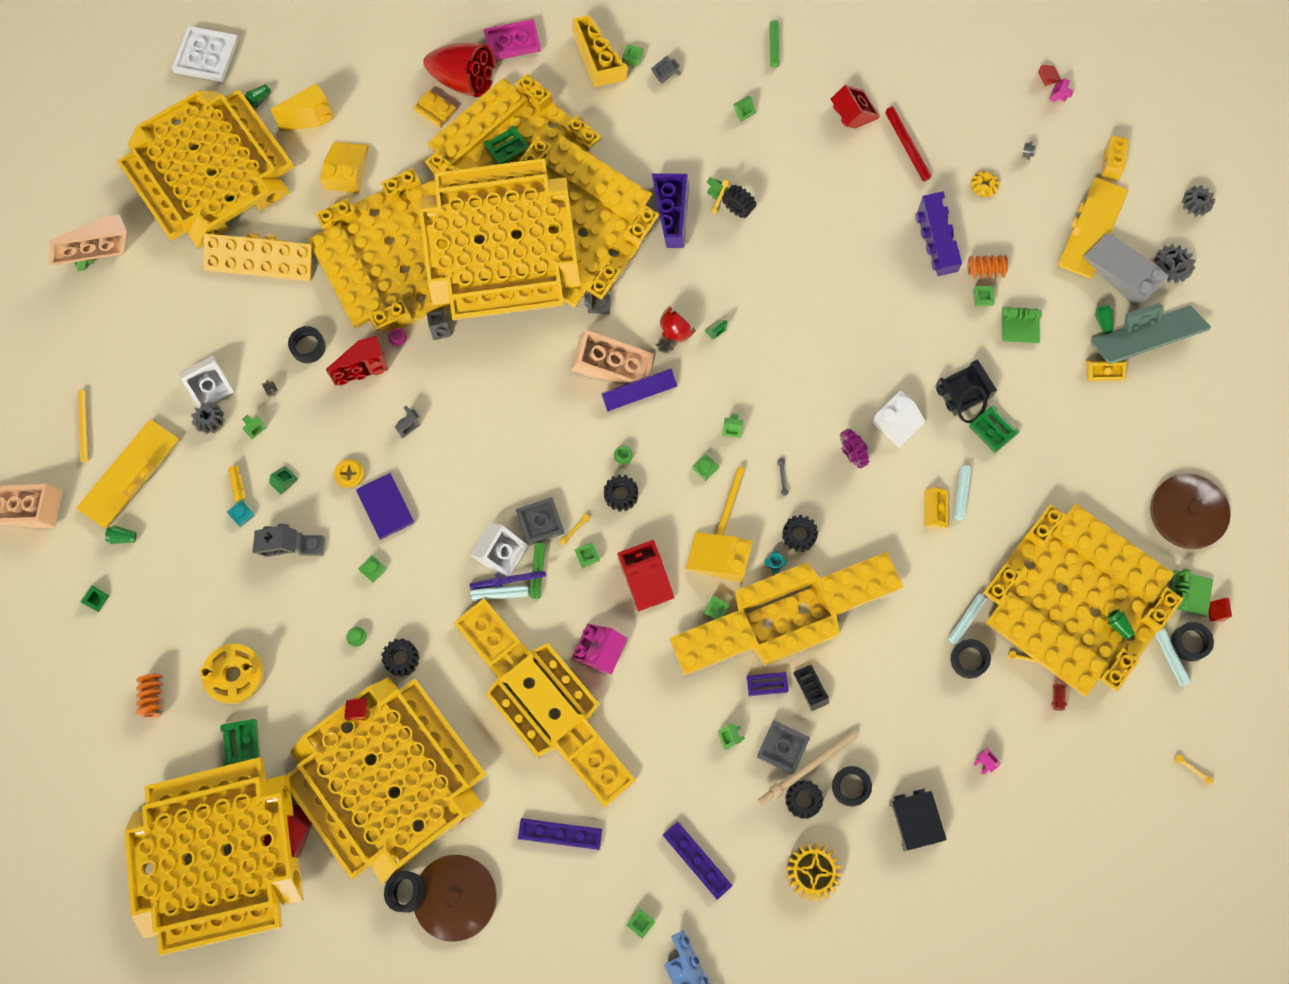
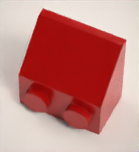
[830,85,880,129]

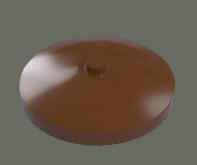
[1150,474,1231,549]
[414,855,497,942]

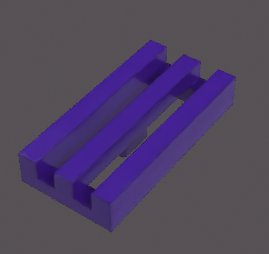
[746,672,789,697]

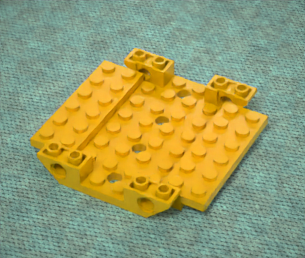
[425,73,602,174]
[117,89,295,249]
[512,136,659,308]
[419,158,581,320]
[308,168,450,331]
[983,503,1183,697]
[288,677,487,884]
[124,757,304,955]

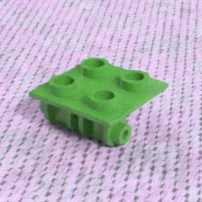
[1002,307,1042,343]
[1171,569,1213,617]

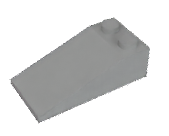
[1083,233,1169,308]

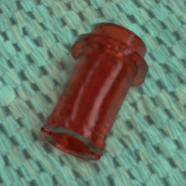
[1051,684,1068,711]

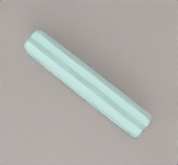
[953,465,971,521]
[471,585,529,601]
[948,593,987,645]
[1155,629,1191,686]

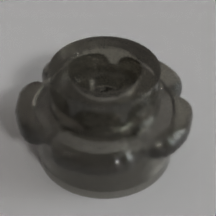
[656,339,673,353]
[262,379,278,397]

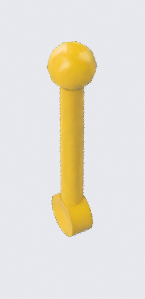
[711,179,730,213]
[560,514,590,545]
[1008,651,1037,662]
[1174,755,1214,785]

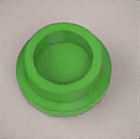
[614,446,633,465]
[346,627,367,647]

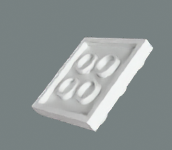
[172,26,239,82]

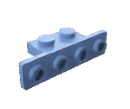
[664,930,710,984]

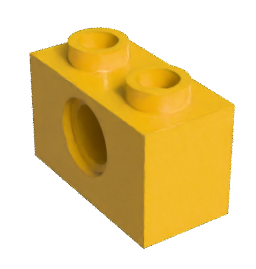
[1101,135,1129,180]

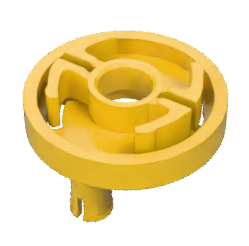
[199,643,264,705]

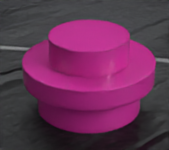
[388,328,407,346]

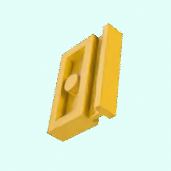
[413,89,457,128]

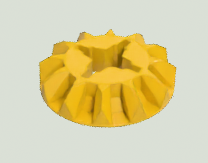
[971,170,1000,197]
[334,459,365,489]

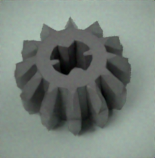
[1182,185,1216,217]
[191,402,225,435]

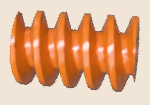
[967,255,1008,279]
[136,674,163,718]

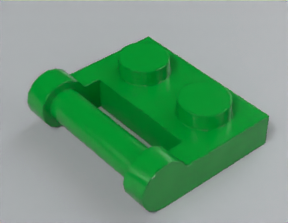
[483,125,529,165]
[969,405,1020,453]
[220,719,260,766]

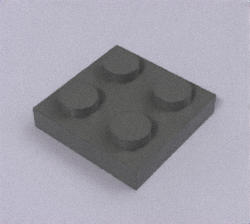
[516,497,565,546]
[756,720,810,775]

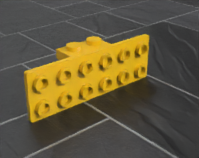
[1058,177,1128,279]
[203,233,312,281]
[76,420,179,529]

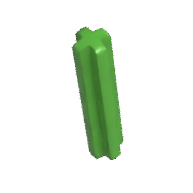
[769,20,780,68]
[529,542,545,599]

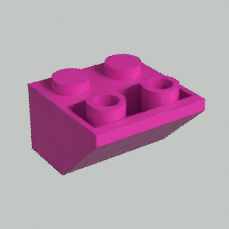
[571,623,628,675]

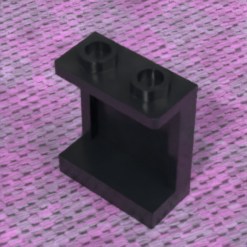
[935,359,997,416]
[889,788,947,852]

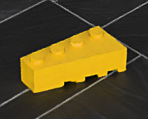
[572,15,628,88]

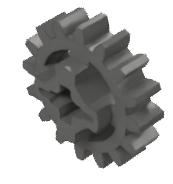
[1153,244,1196,284]

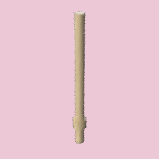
[757,731,858,806]

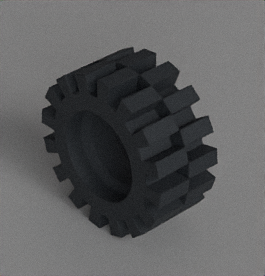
[722,185,756,218]
[604,474,638,512]
[782,515,818,552]
[381,638,420,677]
[785,780,824,819]

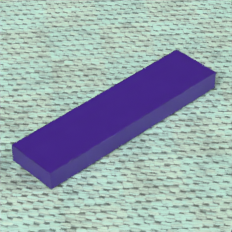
[601,368,677,411]
[518,818,602,850]
[662,822,733,900]

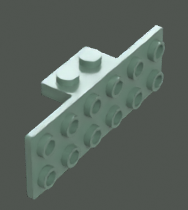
[1091,303,1211,364]

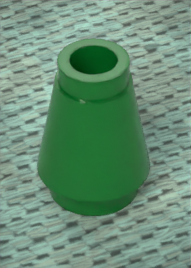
[244,84,271,107]
[1094,305,1114,334]
[105,525,137,544]
[1106,609,1135,639]

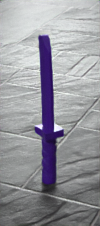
[469,571,547,590]

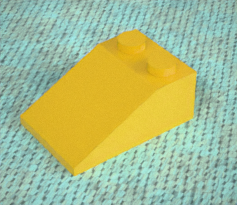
[270,83,335,131]
[320,142,369,193]
[686,532,753,583]

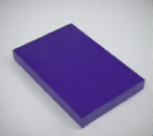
[356,473,415,540]

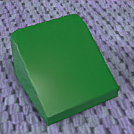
[705,320,727,340]
[269,466,298,494]
[80,585,110,612]

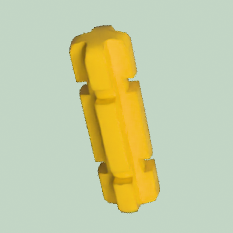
[228,465,246,502]

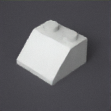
[179,355,234,408]
[872,390,925,448]
[470,523,528,577]

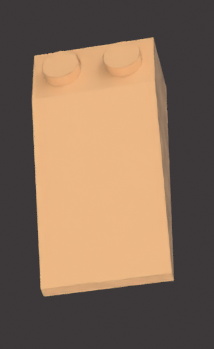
[48,215,127,266]
[571,330,654,384]
[0,484,63,528]

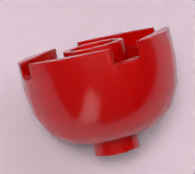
[660,306,696,342]

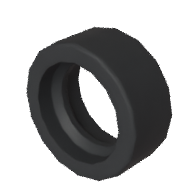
[288,326,326,363]
[1171,622,1214,662]
[950,639,991,679]
[832,766,872,807]
[384,871,426,913]

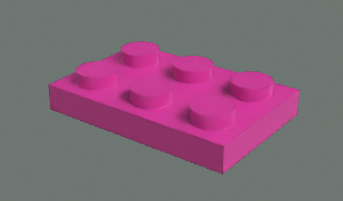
[484,19,541,61]

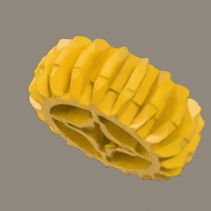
[785,843,842,901]

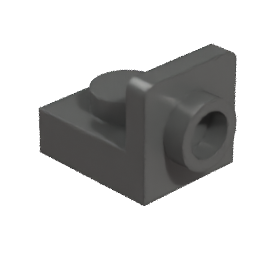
[651,56,681,84]
[584,292,611,314]
[427,309,451,340]
[394,405,420,439]
[296,532,325,556]

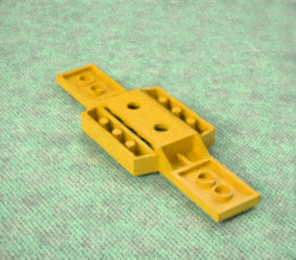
[669,552,904,676]
[453,598,636,808]

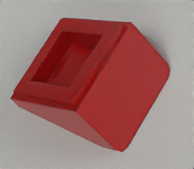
[1038,65,1061,86]
[1208,598,1232,622]
[344,698,368,721]

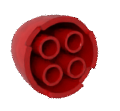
[423,42,496,97]

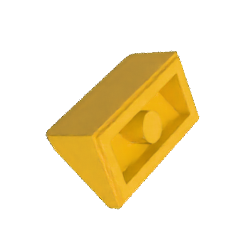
[1086,360,1127,381]
[924,487,948,528]

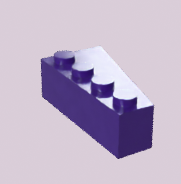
[652,173,689,248]
[915,191,962,276]

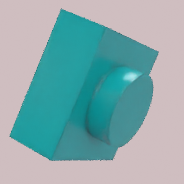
[227,500,255,528]

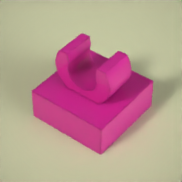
[1049,78,1074,102]
[974,747,1001,774]

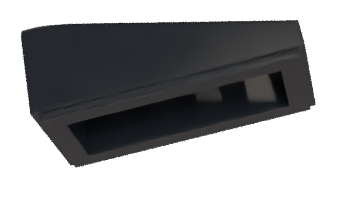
[793,665,829,711]

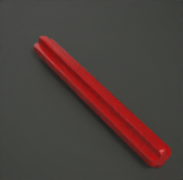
[885,106,932,182]

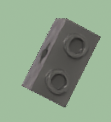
[252,524,297,557]

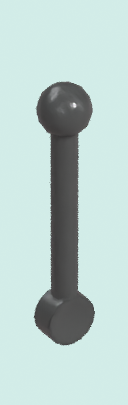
[777,458,788,496]

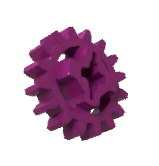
[840,428,870,469]

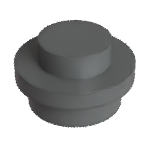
[1023,142,1036,160]

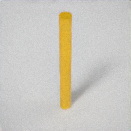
[78,390,89,462]
[716,467,745,535]

